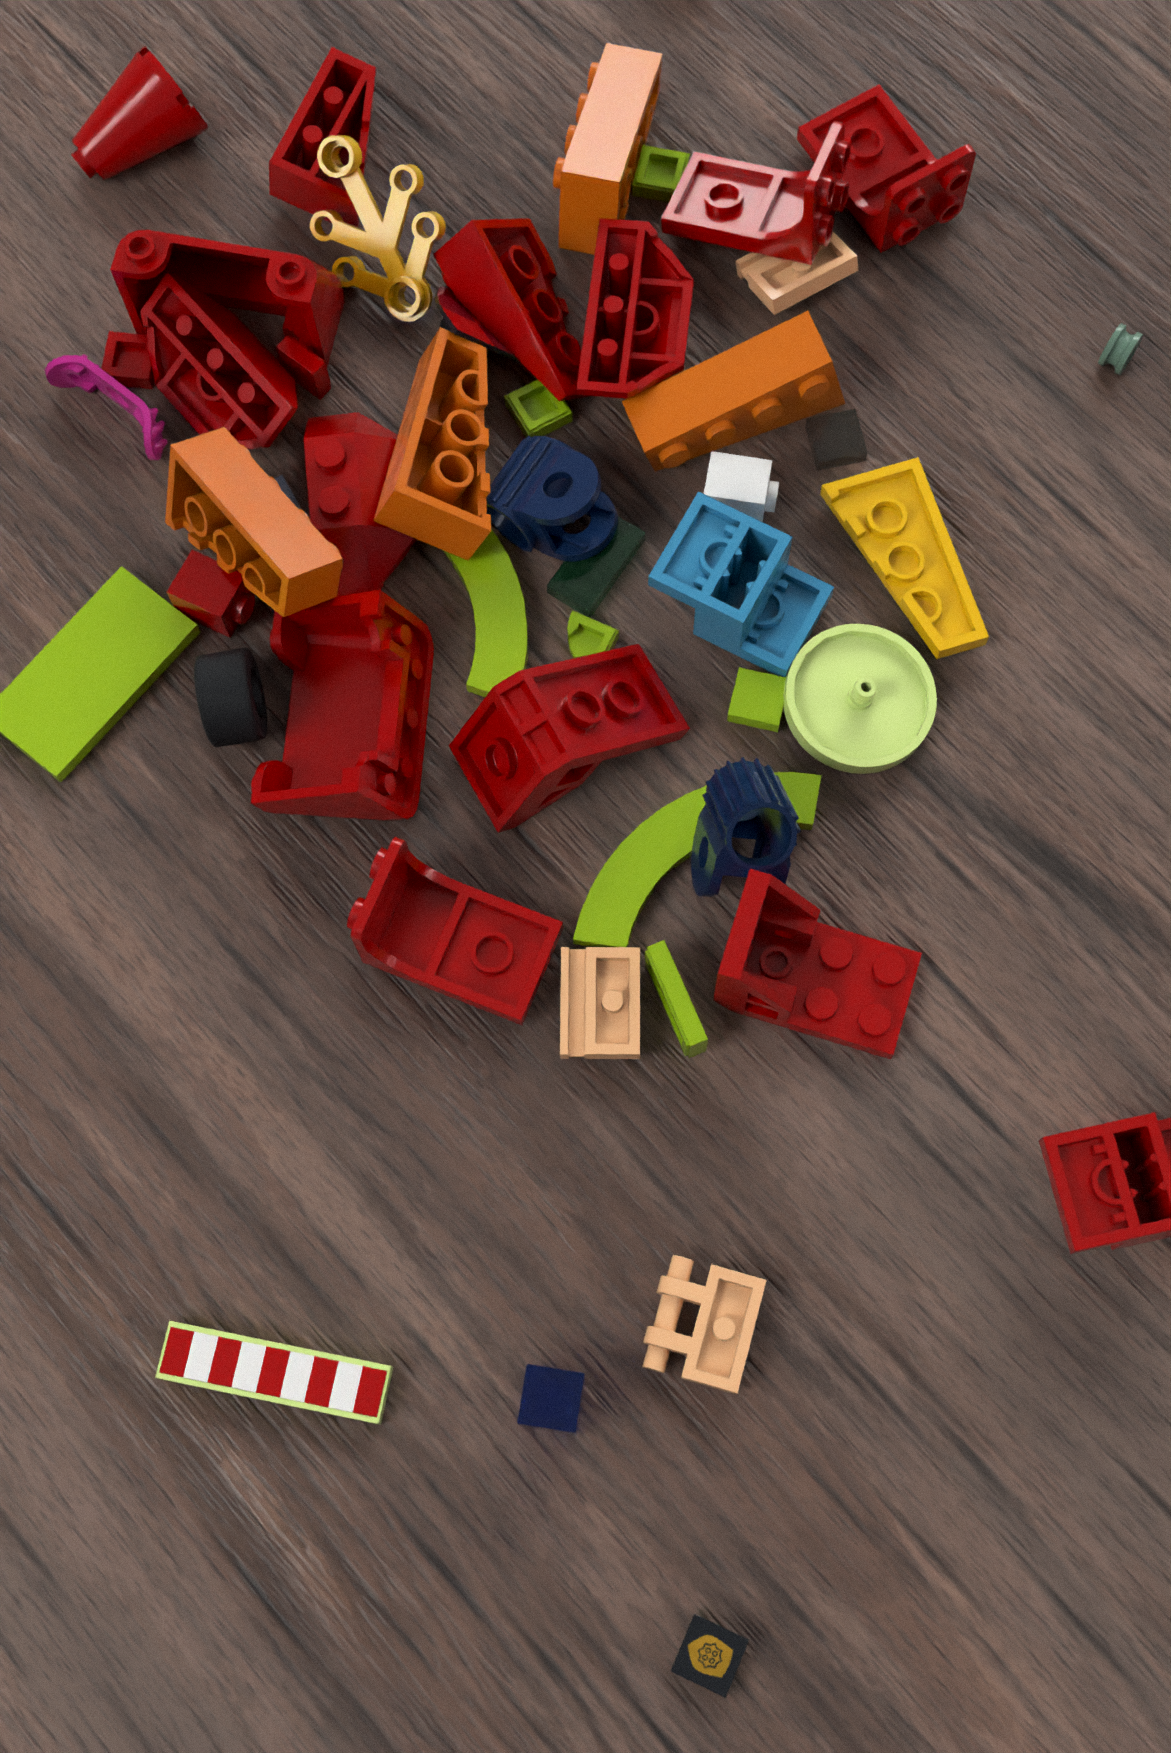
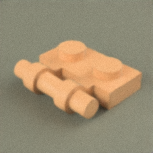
[642,1255,767,1395]

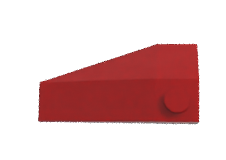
[433,218,588,401]

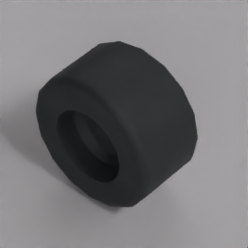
[194,648,267,747]

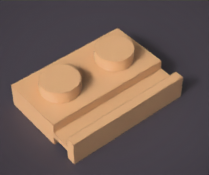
[736,232,858,315]
[560,947,640,1059]

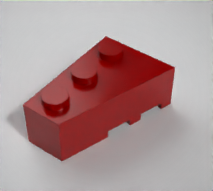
[269,47,376,227]

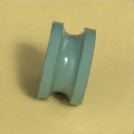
[1098,323,1143,375]

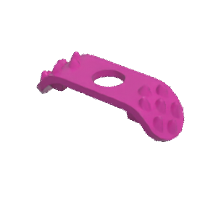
[45,355,168,460]

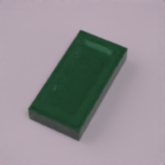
[546,516,645,618]

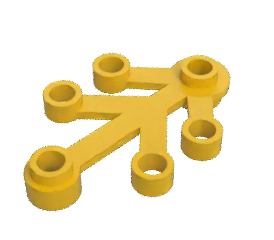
[310,135,446,322]

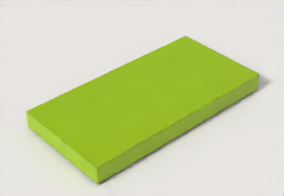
[0,566,200,783]

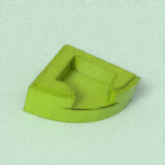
[567,610,619,658]

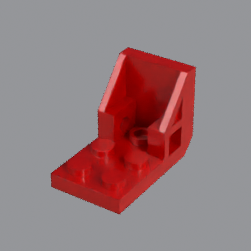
[449,644,690,833]
[713,868,922,1060]

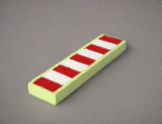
[155,1320,393,1425]

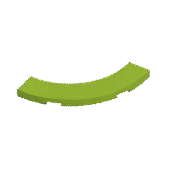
[442,529,528,697]
[573,772,822,947]

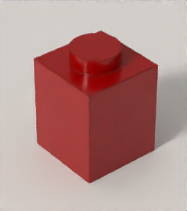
[167,549,255,638]

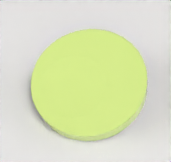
[783,624,937,774]

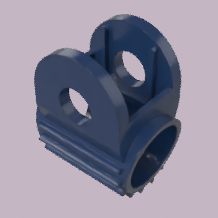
[486,436,618,562]
[691,757,801,897]

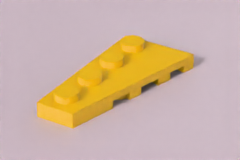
[820,457,989,659]

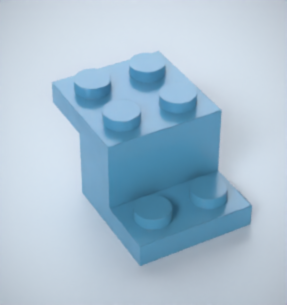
[648,491,834,677]

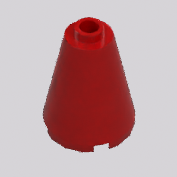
[71,46,209,181]

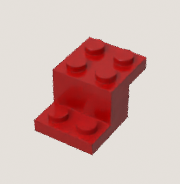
[1039,1112,1171,1254]

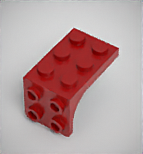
[797,84,976,253]
[661,121,851,265]
[347,837,564,1025]

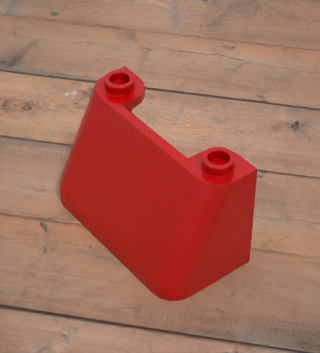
[110,230,344,367]
[250,590,434,821]

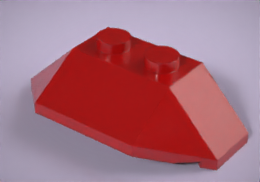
[576,218,694,399]
[140,272,298,450]
[303,412,417,596]

